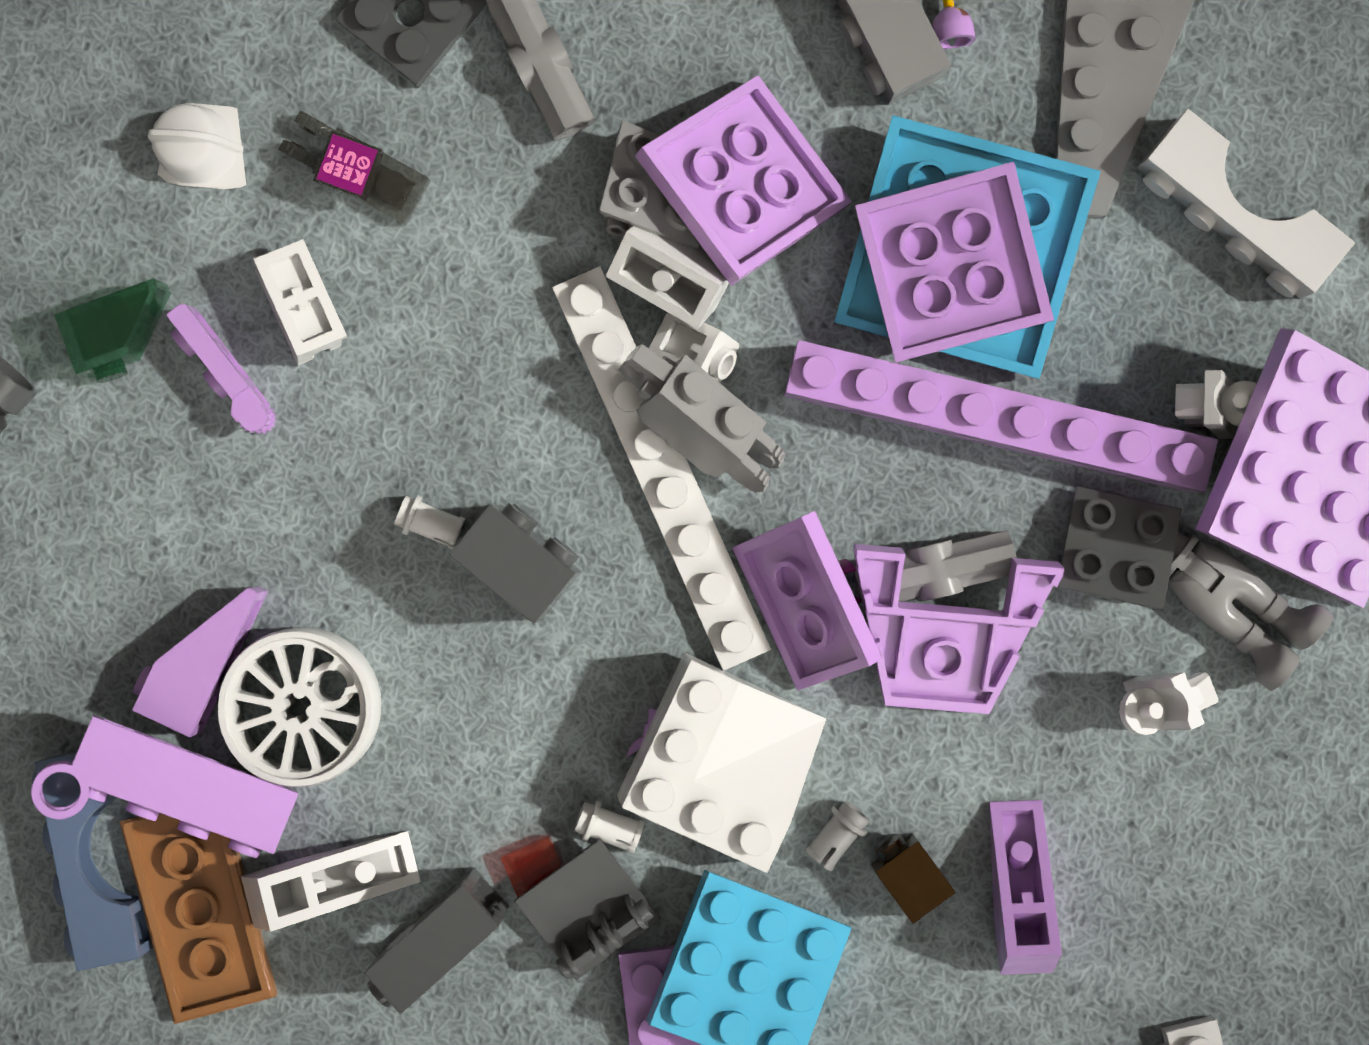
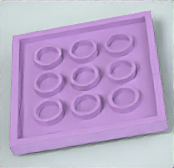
[1196,328,1369,608]

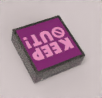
[313,130,384,202]

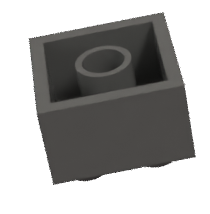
[449,503,582,624]

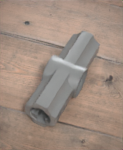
[485,0,595,141]
[853,530,1017,611]

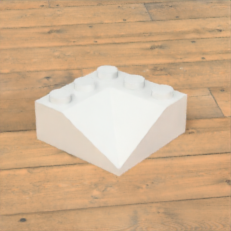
[617,653,826,873]

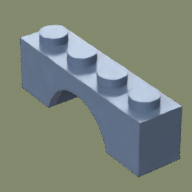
[32,751,153,971]

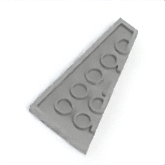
[1055,0,1194,219]

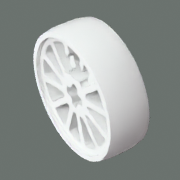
[218,627,381,787]

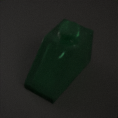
[54,278,171,383]

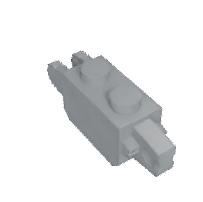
[618,344,786,493]

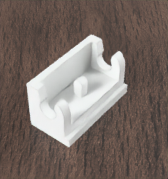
[253,239,347,366]

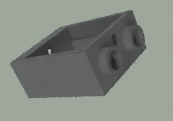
[364,867,509,1015]

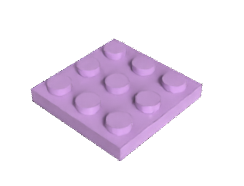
[635,76,852,286]
[855,162,1054,363]

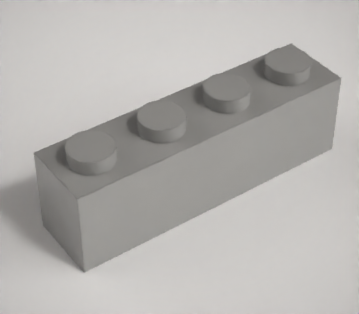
[827,0,951,104]

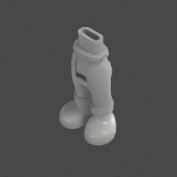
[1168,530,1334,691]

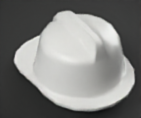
[148,103,247,190]

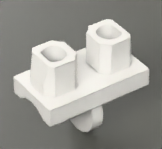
[1175,370,1257,439]
[1119,672,1218,735]

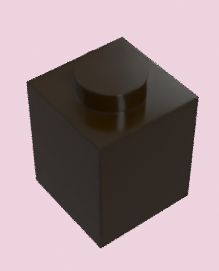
[871,833,956,924]

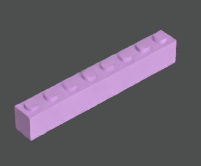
[784,340,1218,493]

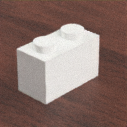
[605,226,729,329]

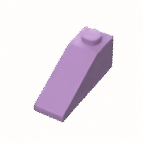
[132,587,268,737]
[989,800,1062,975]

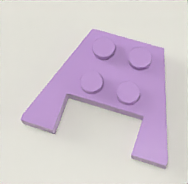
[853,544,1064,714]

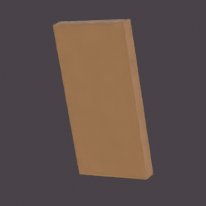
[119,813,278,1024]

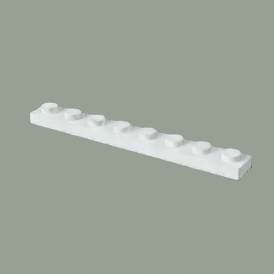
[552,266,771,671]

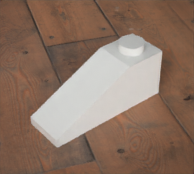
[241,831,421,932]

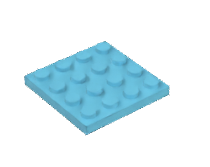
[834,115,1101,379]

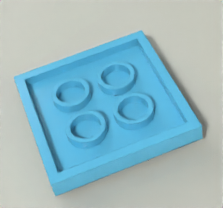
[646,869,852,1045]

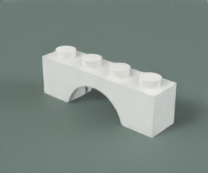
[1137,109,1355,298]

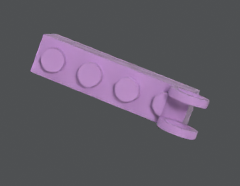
[31,715,299,858]

